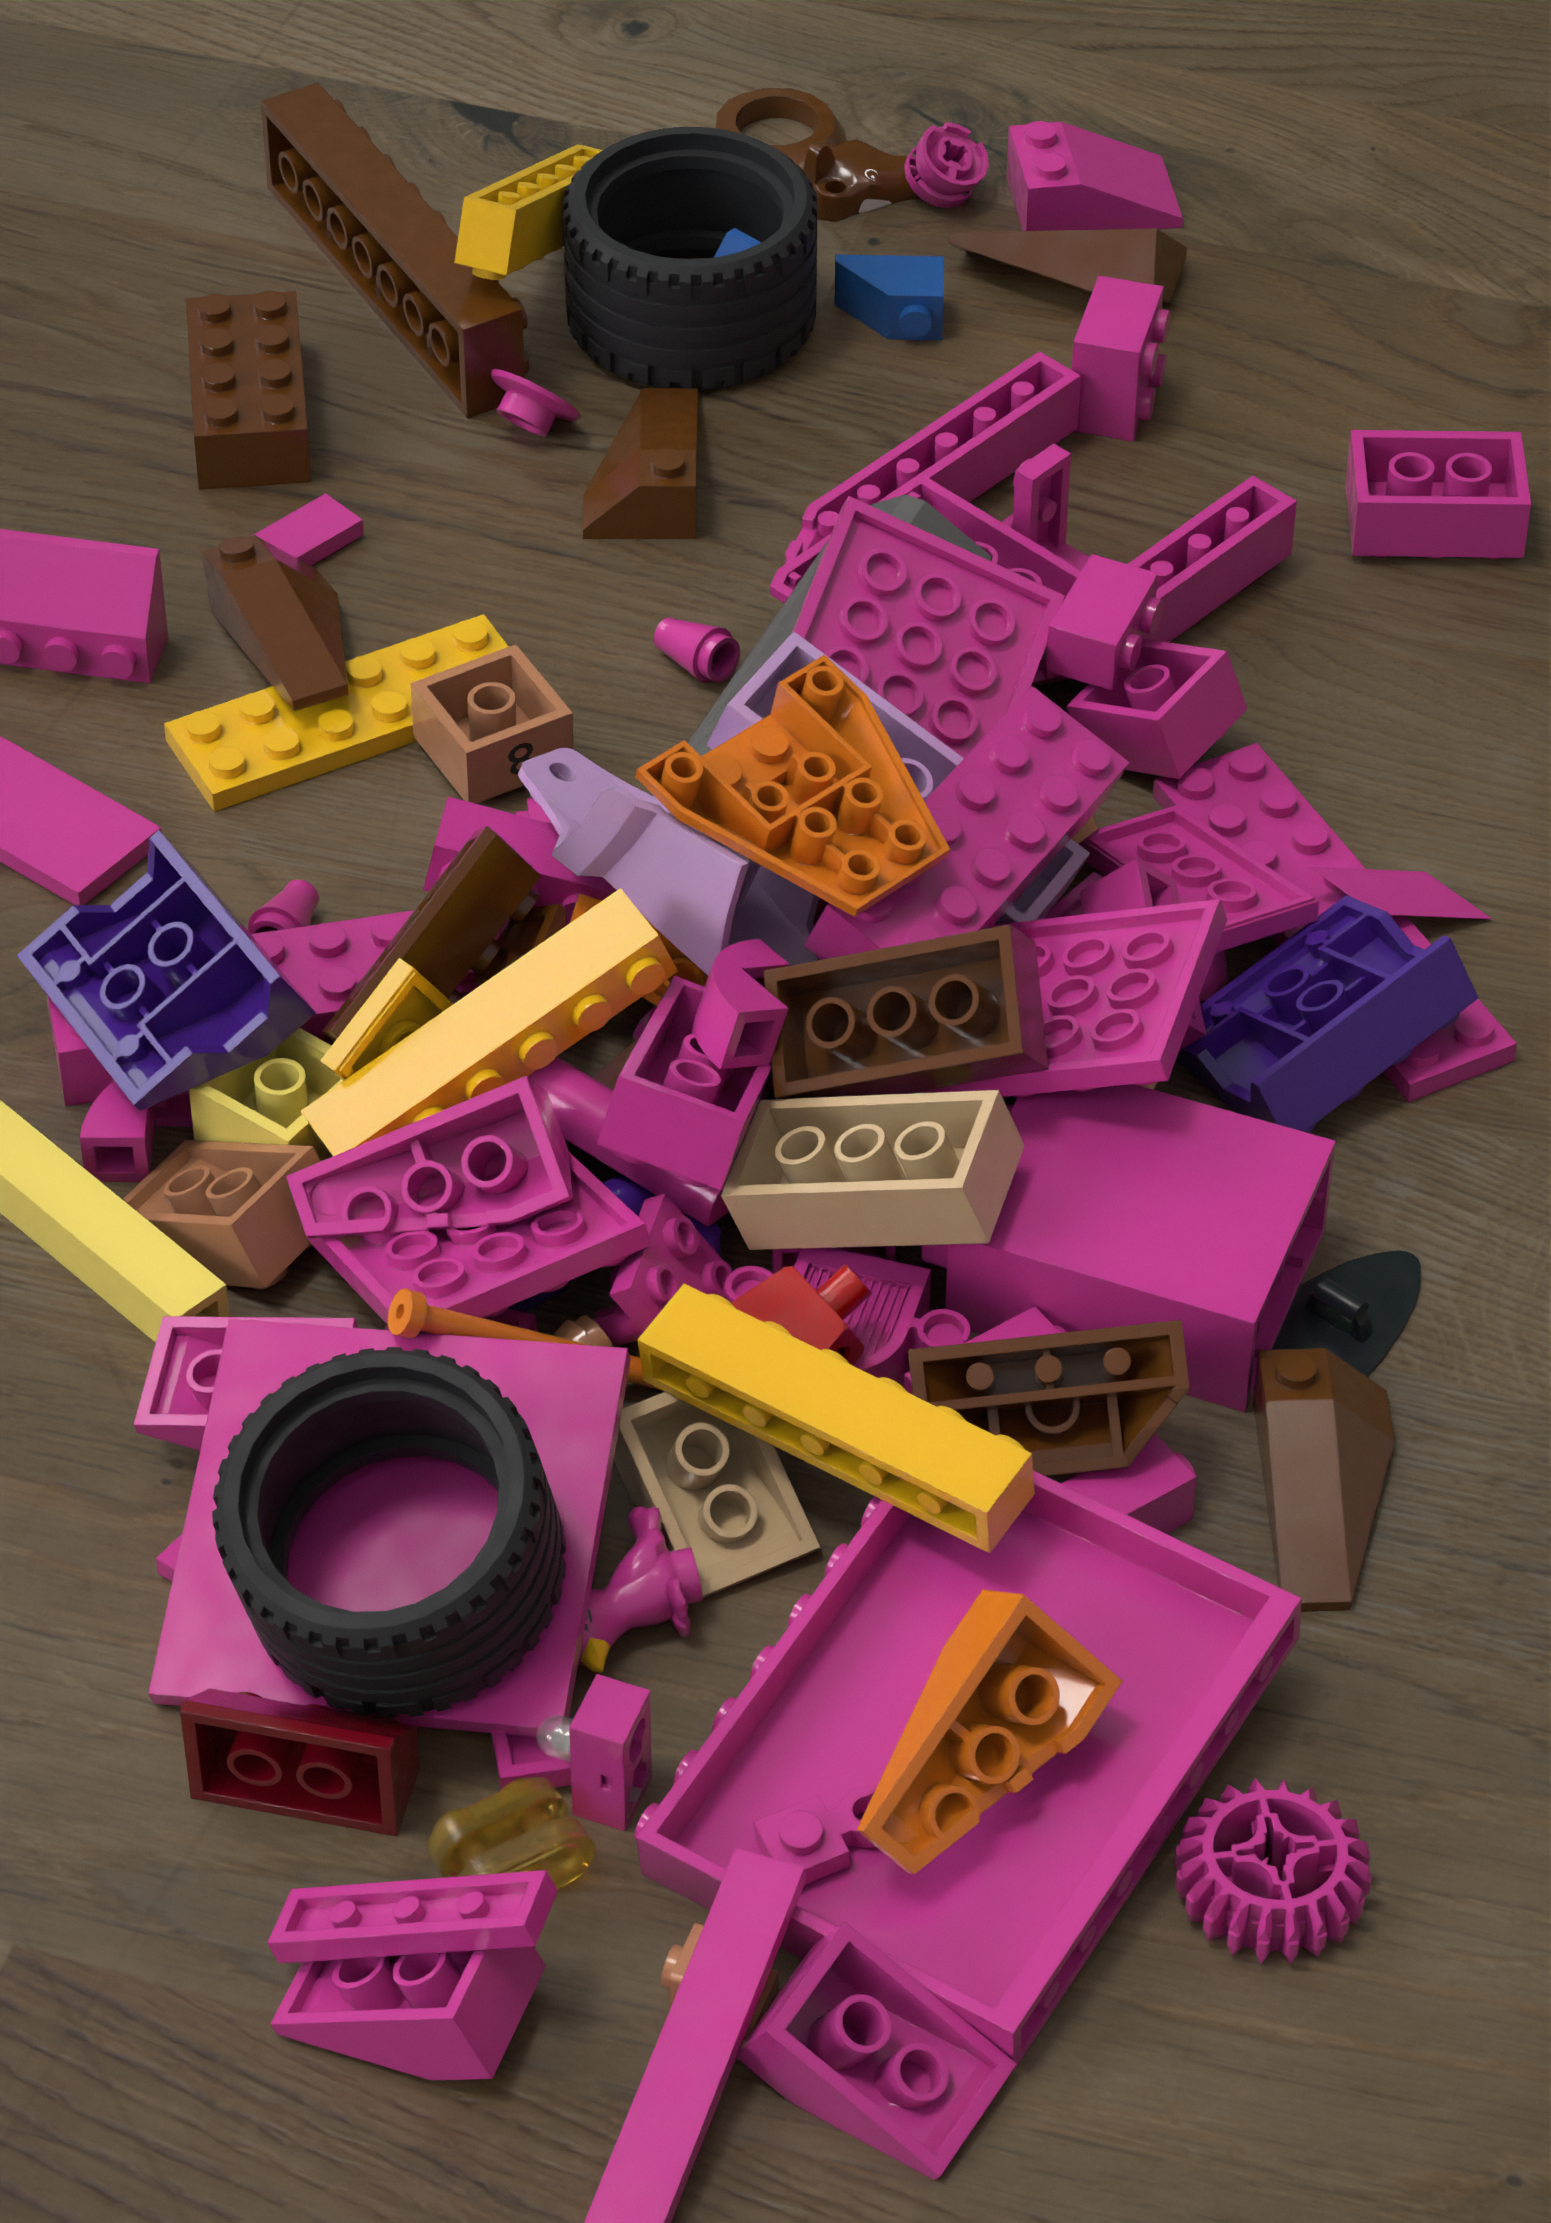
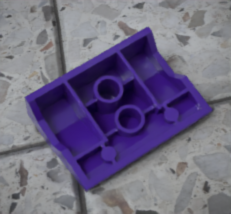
[17,830,316,1111]
[1176,895,1479,1133]

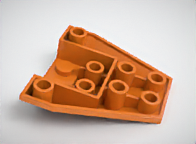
[635,654,950,917]

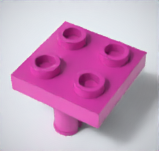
[593,1193,733,1347]

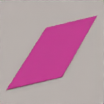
[1309,867,1492,919]

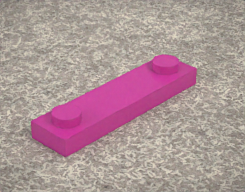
[267,1870,558,1964]

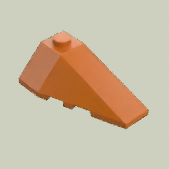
[857,1589,1123,1874]

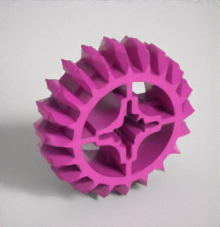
[1174,1777,1372,1965]

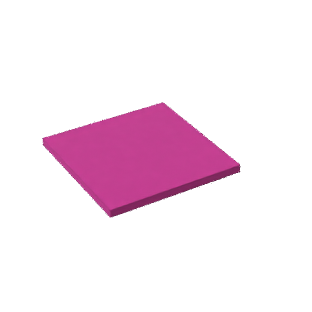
[148,1319,631,1739]

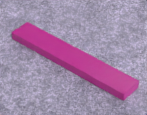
[584,1847,807,2223]

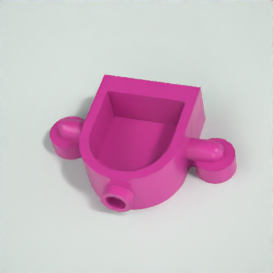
[725,1248,970,1386]

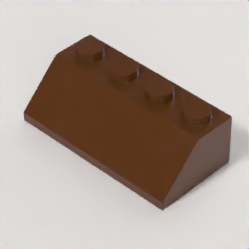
[321,826,541,1042]

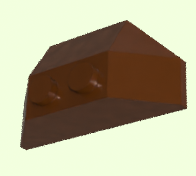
[908,1320,1190,1477]

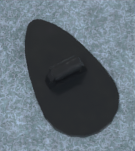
[1272,1250,1421,1377]

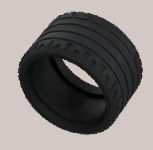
[563,127,818,391]
[212,1347,566,1718]

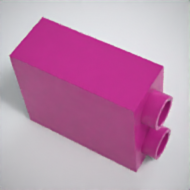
[922,1084,1336,1412]

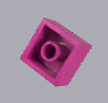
[1072,275,1171,442]
[1067,638,1247,779]

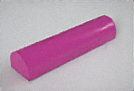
[528,1056,730,1227]

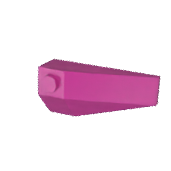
[286,1076,573,1239]

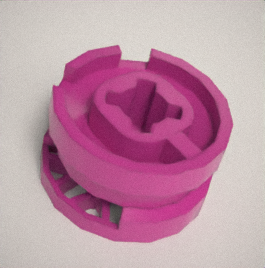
[904,122,989,209]

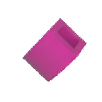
[693,939,790,1070]
[79,1081,193,1182]

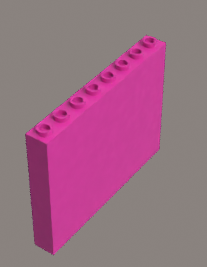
[634,1471,1302,2070]

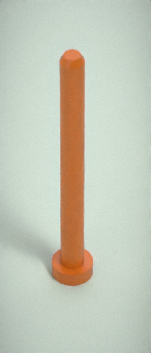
[388,1288,663,1391]

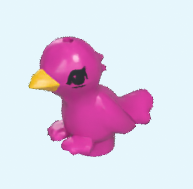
[578,1506,703,1673]

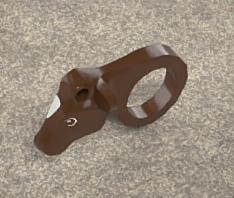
[716,88,921,222]

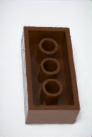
[186,290,311,490]
[763,924,1048,1099]

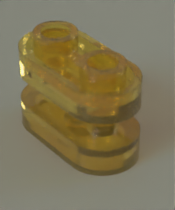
[427,1777,596,1889]

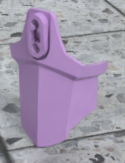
[518,748,819,976]

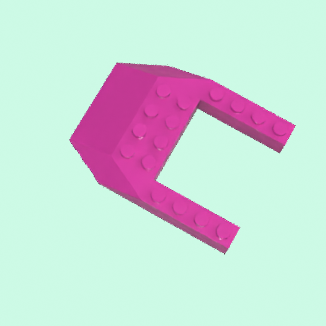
[770,351,1297,687]

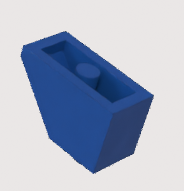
[834,254,944,340]

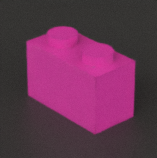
[1045,554,1163,690]

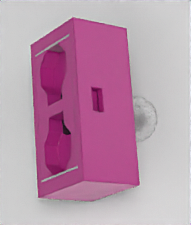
[536,1674,652,1831]

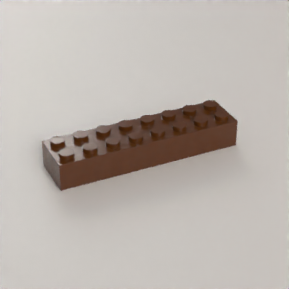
[261,82,529,418]

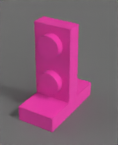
[1002,443,1089,570]

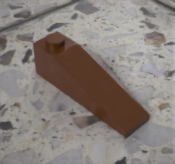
[949,228,1187,303]
[583,388,698,539]
[201,535,349,711]
[1253,1348,1395,1612]

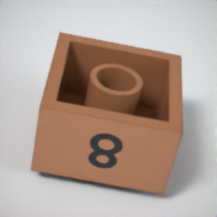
[410,644,574,804]

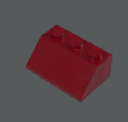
[180,1688,420,1837]

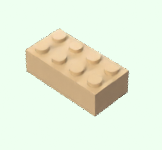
[721,1090,1025,1250]

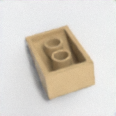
[614,1392,820,1598]

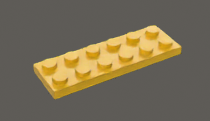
[164,614,509,812]

